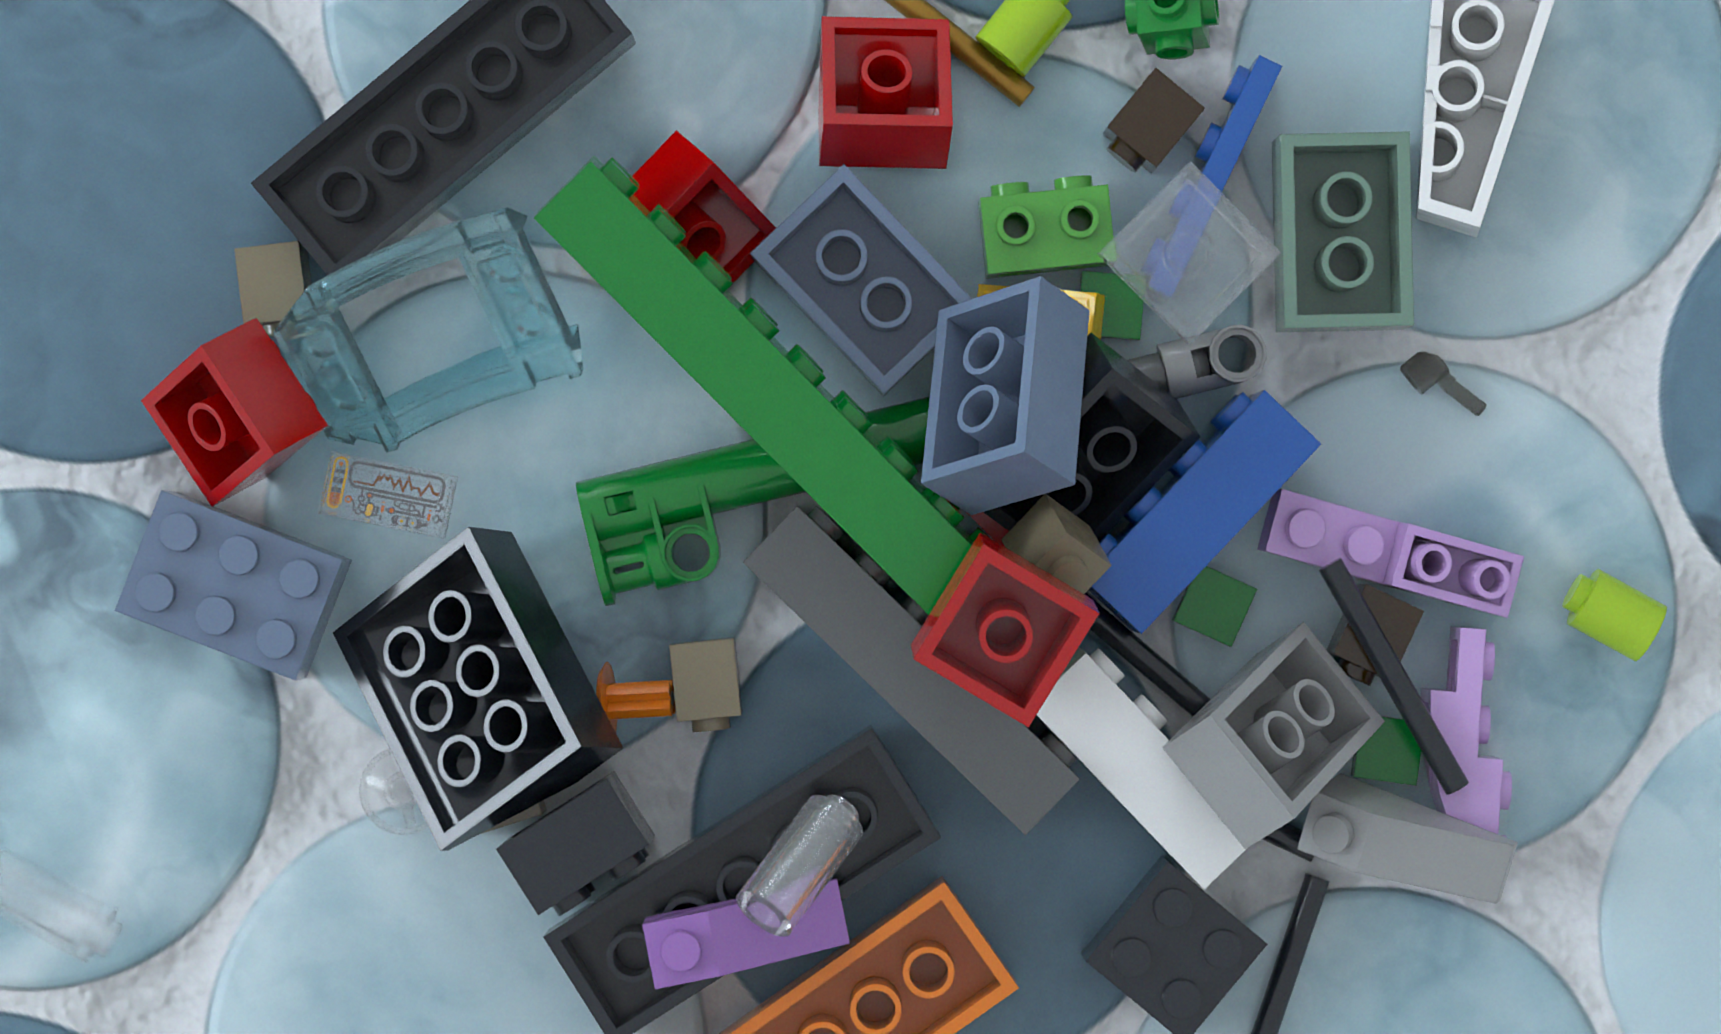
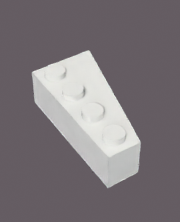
[1416,0,1555,238]
[1037,647,1247,890]

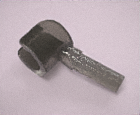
[1400,351,1487,416]

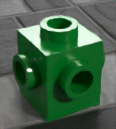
[1125,0,1219,60]

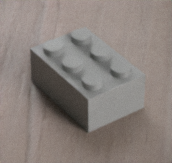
[1162,622,1385,849]

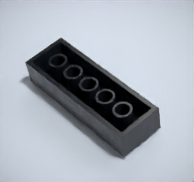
[251,0,636,288]
[543,725,941,1034]

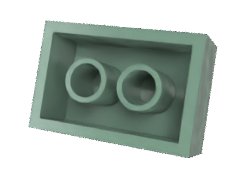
[1272,131,1414,333]

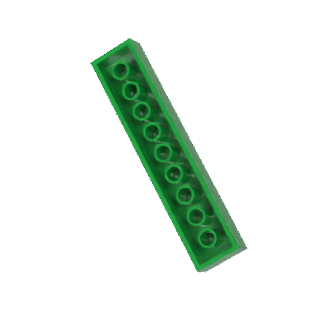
[534,155,991,615]

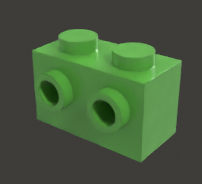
[978,175,1116,279]

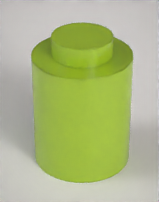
[975,0,1073,77]
[1562,569,1667,661]

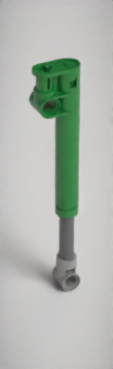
[576,325,1267,606]

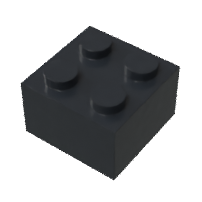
[496,771,655,916]
[1081,856,1268,1034]

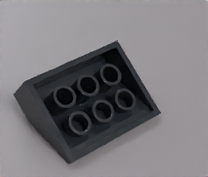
[333,527,624,851]

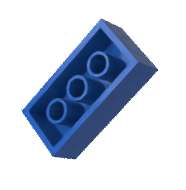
[1089,390,1321,634]

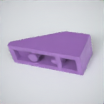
[642,878,850,989]

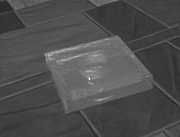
[1097,161,1281,345]

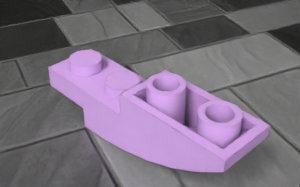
[1257,489,1524,618]
[1421,626,1512,838]

